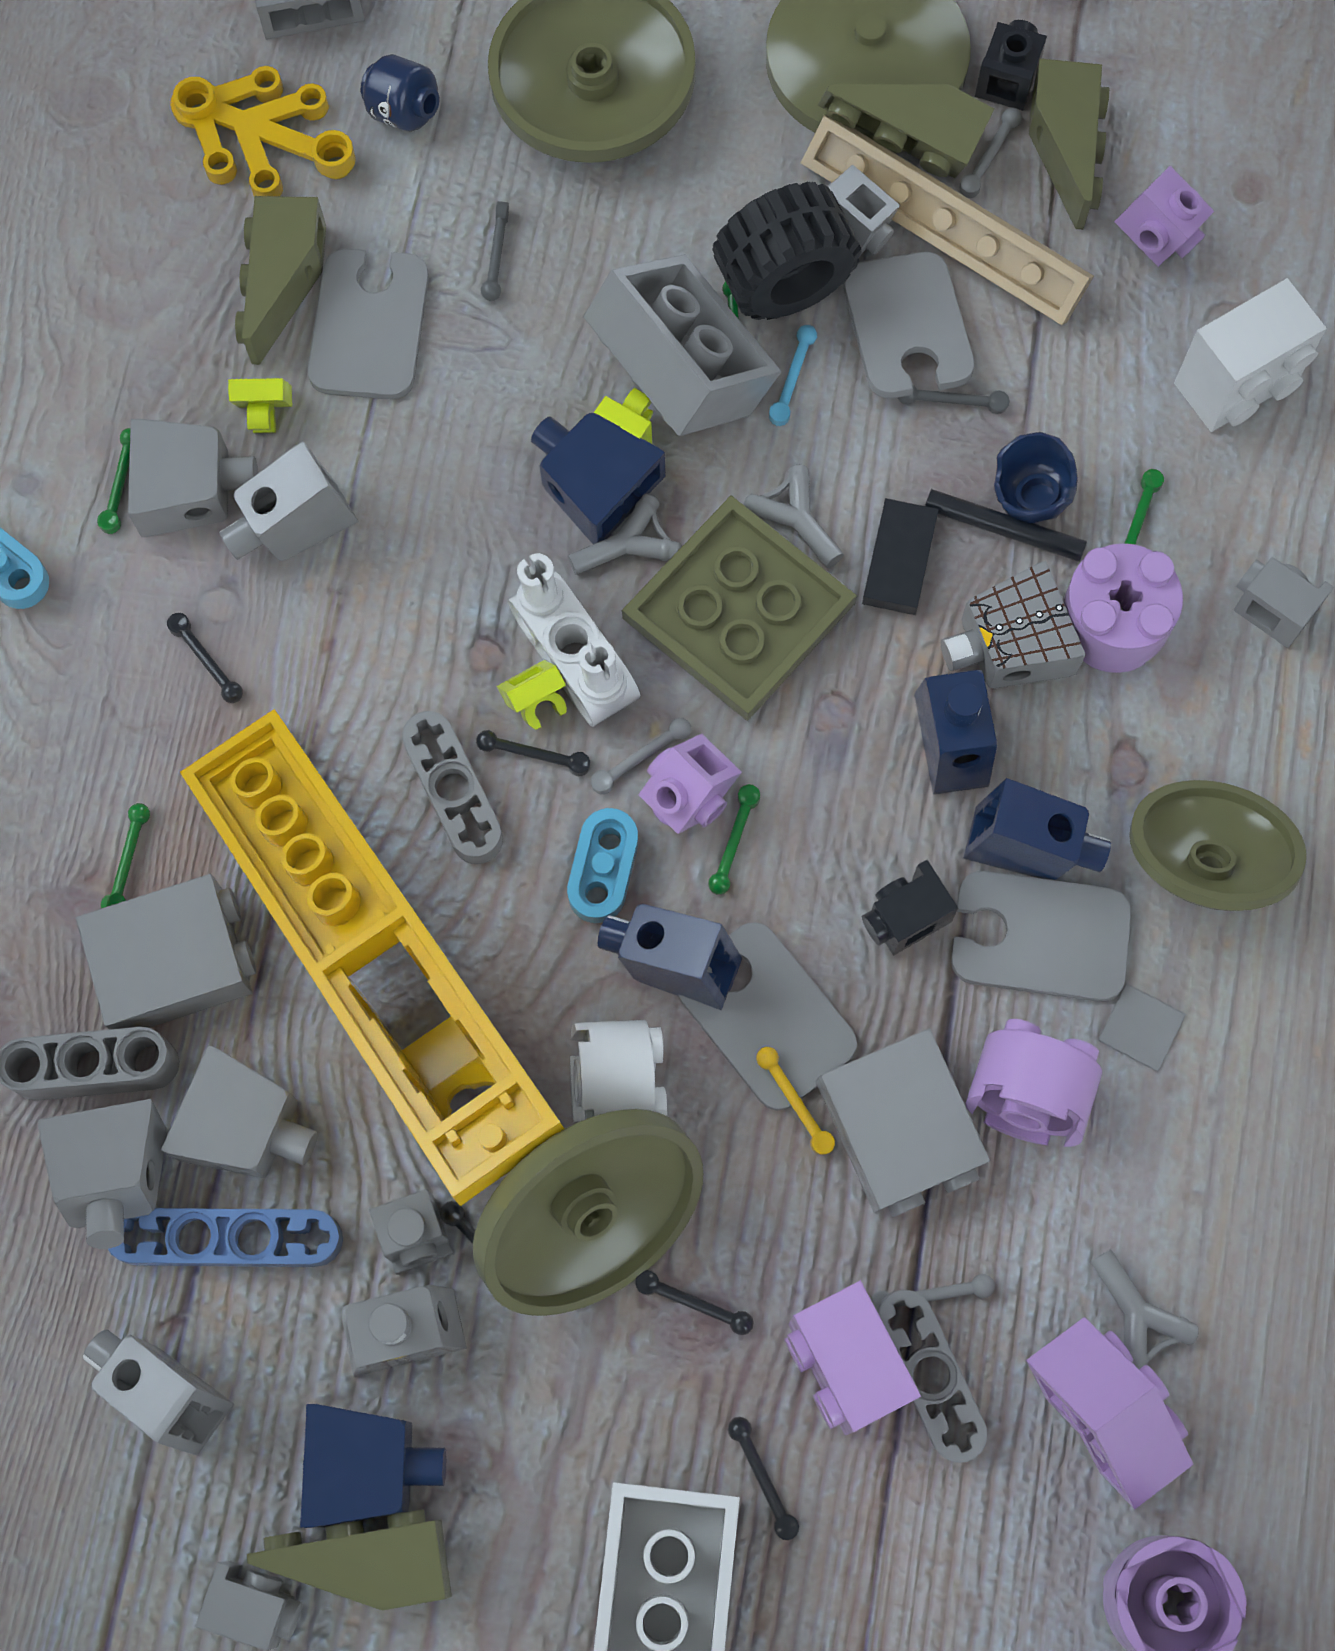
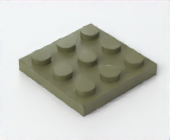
[622,495,857,721]

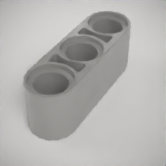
[0,1027,180,1101]

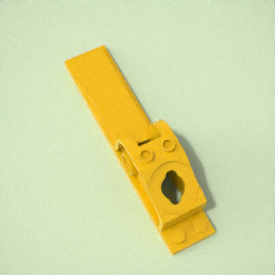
[180,709,565,1206]

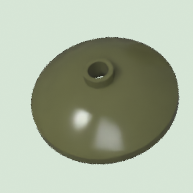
[1129,780,1306,911]

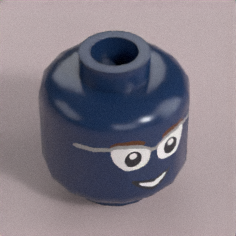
[360,54,440,132]

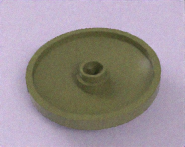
[488,0,696,163]
[766,0,971,140]
[473,1109,704,1316]

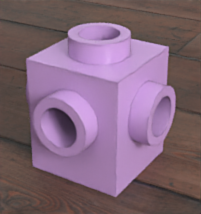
[1114,166,1214,267]
[638,733,742,834]

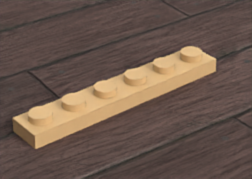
[801,115,1094,325]

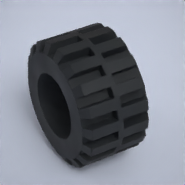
[712,182,862,320]

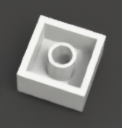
[1174,278,1327,432]

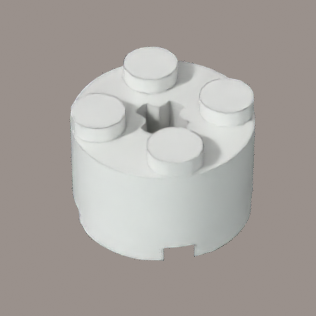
[570,1020,667,1122]

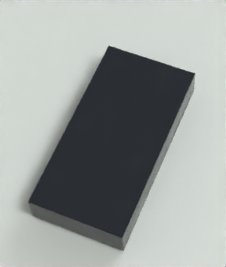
[862,498,939,616]

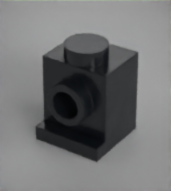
[975,20,1047,111]
[861,860,958,956]

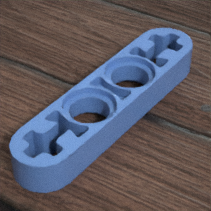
[108,1208,343,1267]

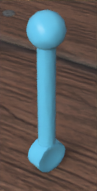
[769,325,817,426]

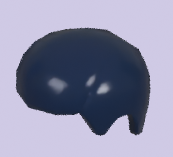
[994,432,1078,523]

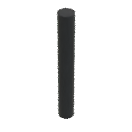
[925,489,1087,562]

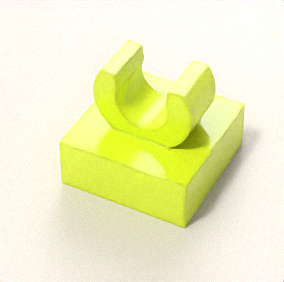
[228,378,292,433]
[594,388,653,444]
[496,660,567,730]

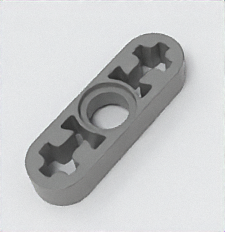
[402,711,503,864]
[877,1290,987,1463]

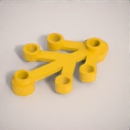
[170,66,356,197]

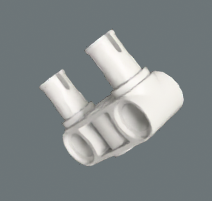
[507,553,641,727]

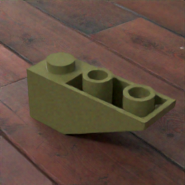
[1029,58,1110,230]
[818,83,995,178]
[235,196,326,365]
[246,1509,452,1611]

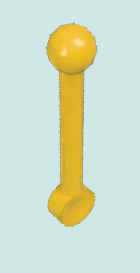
[756,1047,835,1155]

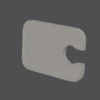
[308,248,429,400]
[843,252,974,398]
[951,871,1131,1002]
[678,922,857,1111]

